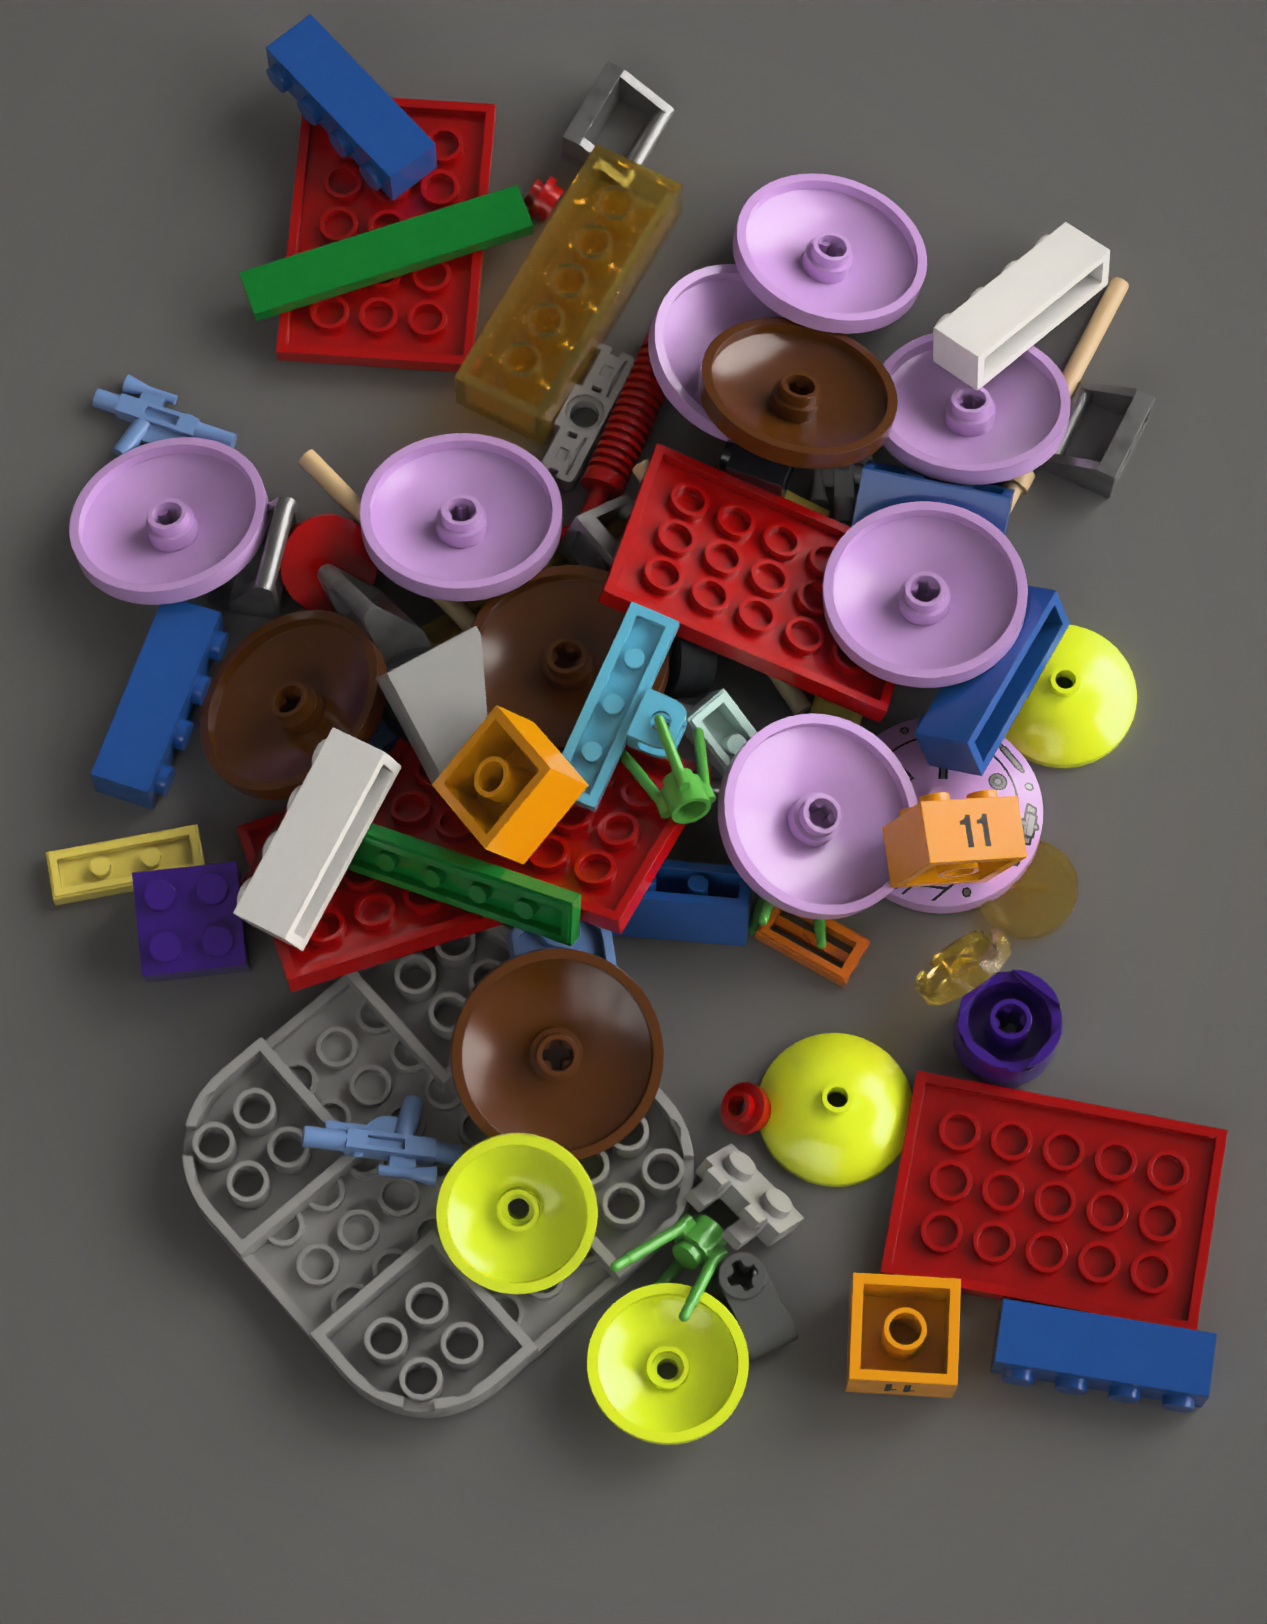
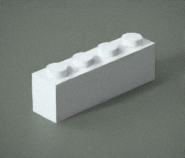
[933,222,1110,391]
[233,727,402,951]

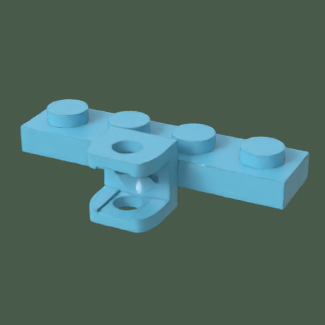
[562,602,687,812]

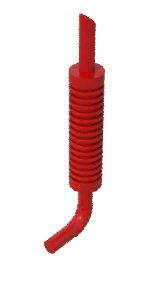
[558,333,666,545]

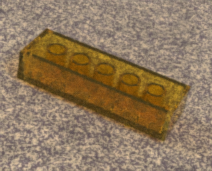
[454,144,683,445]

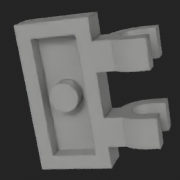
[684,1143,804,1250]

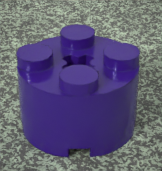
[953,969,1063,1089]

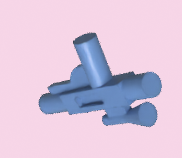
[92,374,237,456]
[301,1095,463,1187]

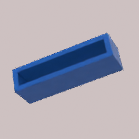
[266,14,437,201]
[914,586,1070,776]
[90,601,229,810]
[990,1299,1217,1412]

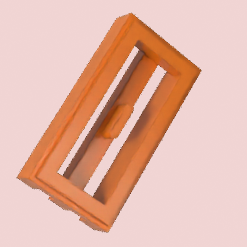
[755,906,870,988]

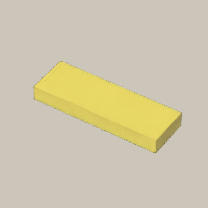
[45,824,205,906]

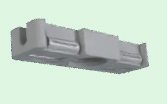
[540,343,635,492]

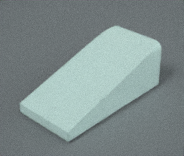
[684,688,757,776]

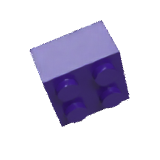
[132,862,251,982]

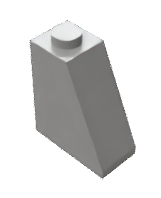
[376,626,487,784]

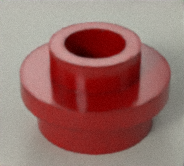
[524,176,565,223]
[720,1082,771,1135]

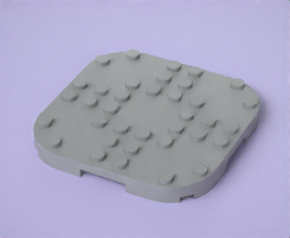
[182,925,694,1418]

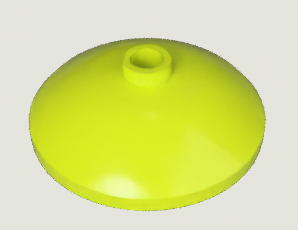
[1004,625,1137,768]
[759,1033,912,1187]
[436,1133,598,1294]
[587,1283,749,1445]

